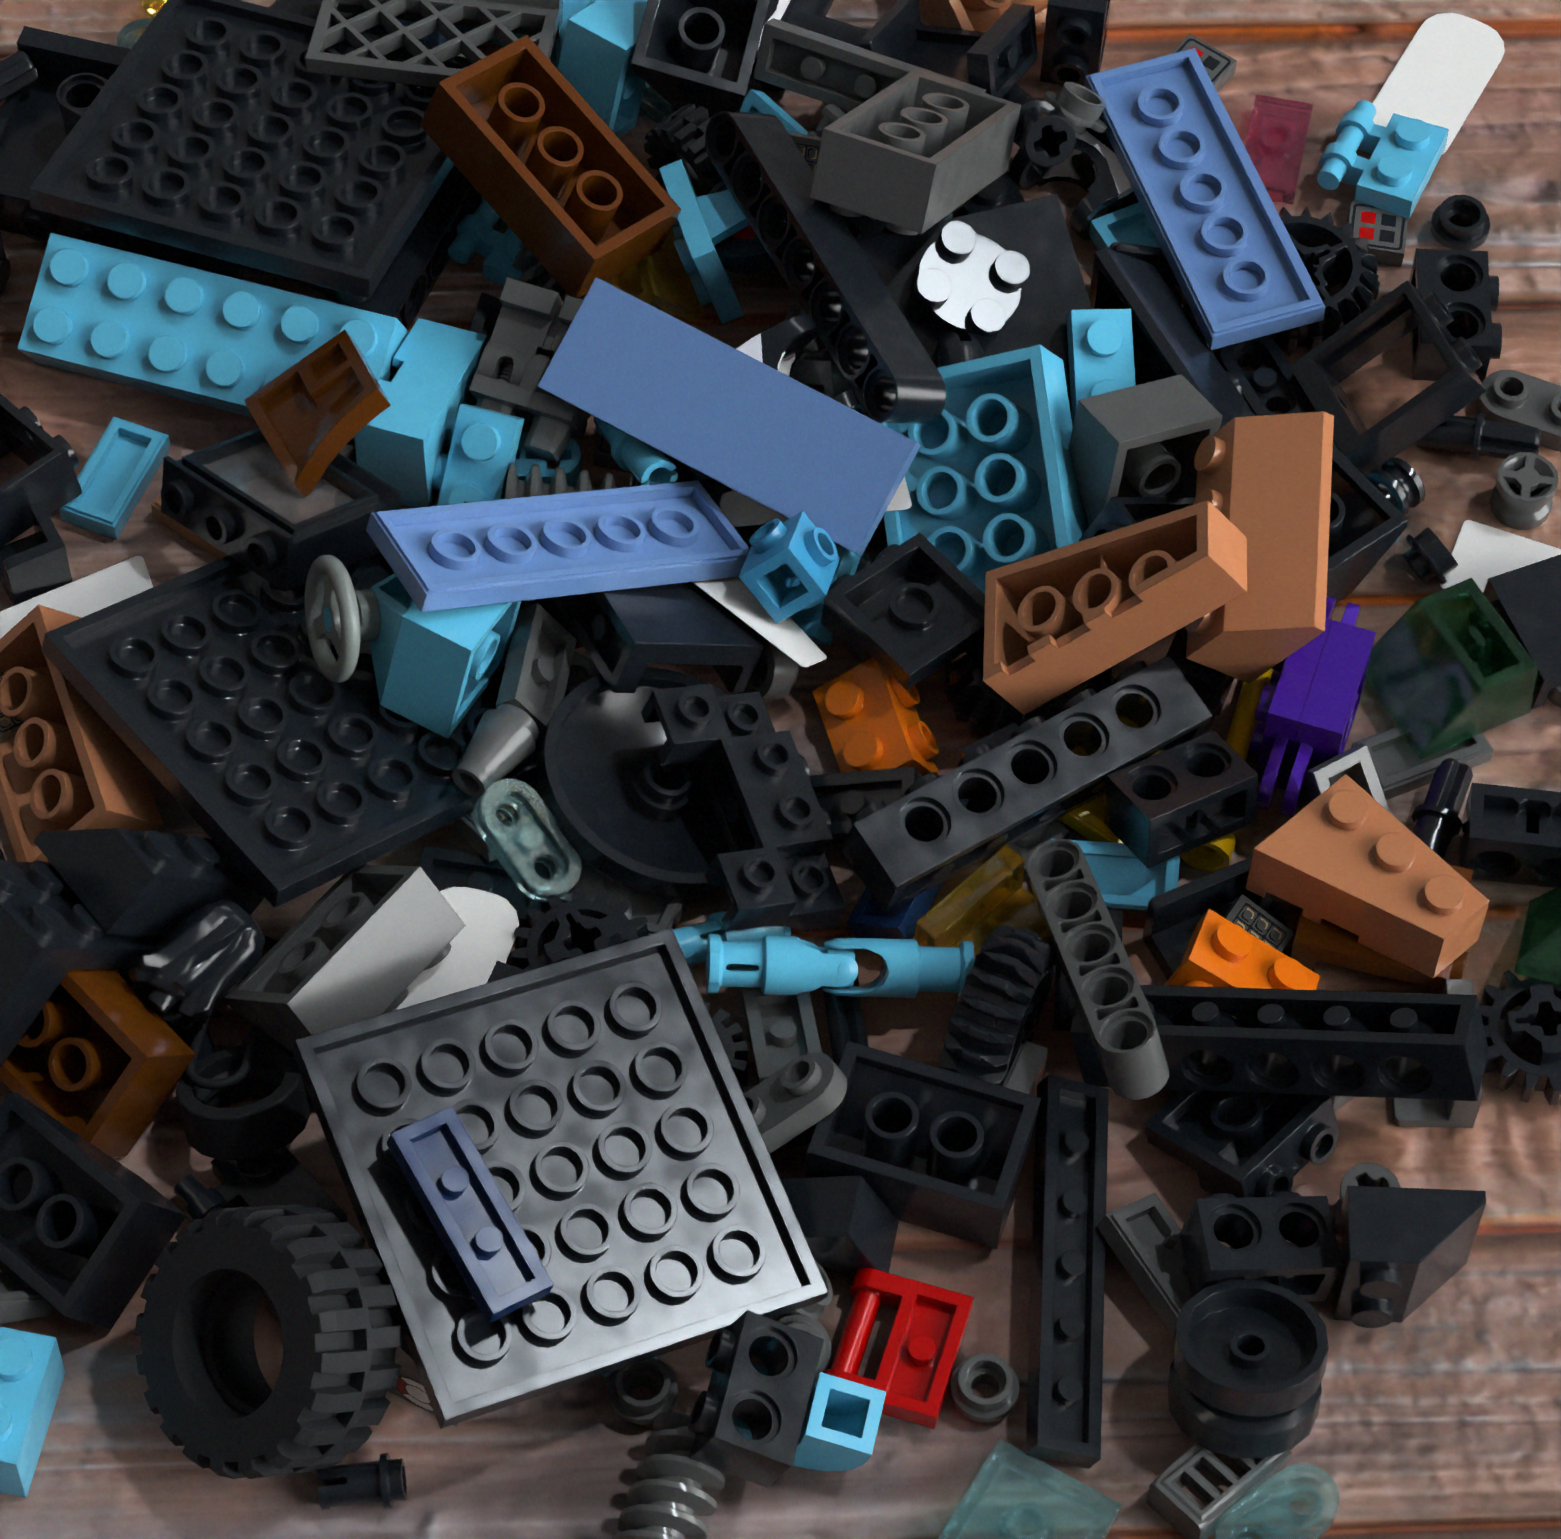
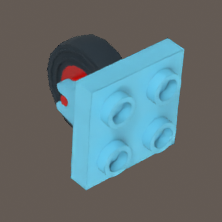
[659,159,776,324]

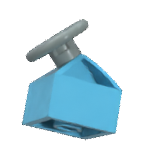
[305,554,521,739]

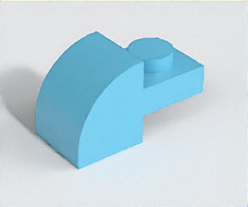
[732,1363,886,1471]

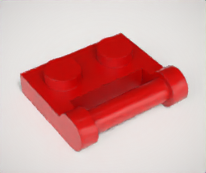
[823,1268,974,1429]

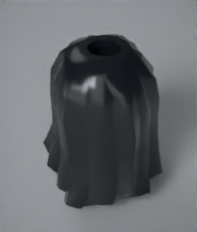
[128,899,265,1031]

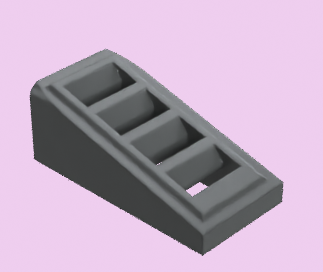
[1146,1443,1293,1539]

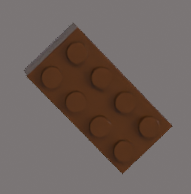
[420,35,682,298]
[0,969,196,1157]

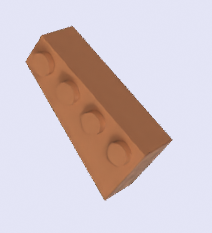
[983,500,1247,715]

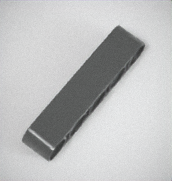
[1025,839,1169,1100]

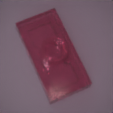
[1245,94,1313,205]

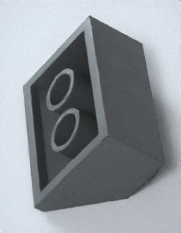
[223,864,466,1052]

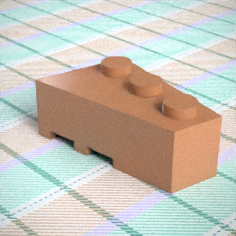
[1246,774,1490,978]

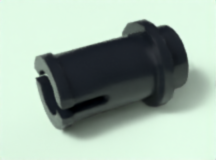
[317,1453,407,1510]

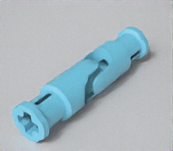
[706,934,975,998]

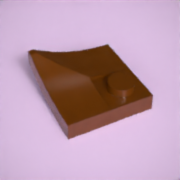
[244,330,391,498]

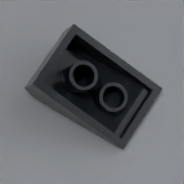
[0,1091,187,1329]

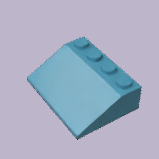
[878,344,1087,594]

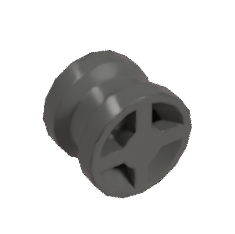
[1490,452,1558,530]

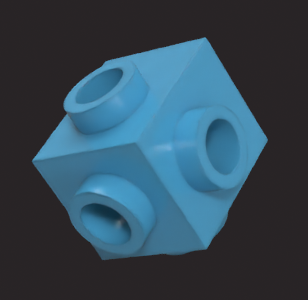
[739,511,840,624]

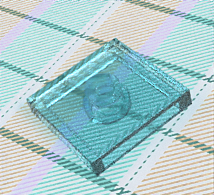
[938,1438,1122,1539]

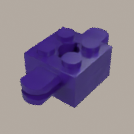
[1248,596,1376,817]

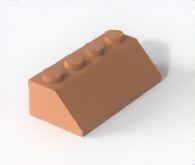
[1185,411,1334,683]
[0,604,163,863]

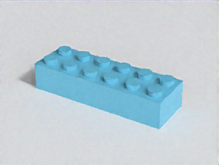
[17,233,409,440]

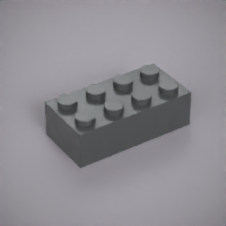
[810,70,1021,235]

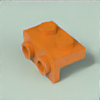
[812,657,940,777]
[1164,909,1321,990]

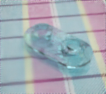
[473,779,582,902]
[1214,1464,1339,1539]

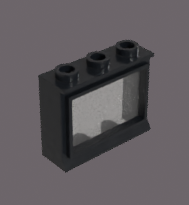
[161,428,401,592]

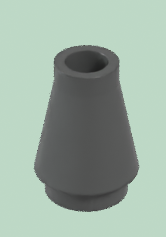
[452,704,539,798]

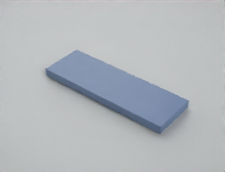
[1085,48,1325,350]
[538,277,920,557]
[366,480,750,612]

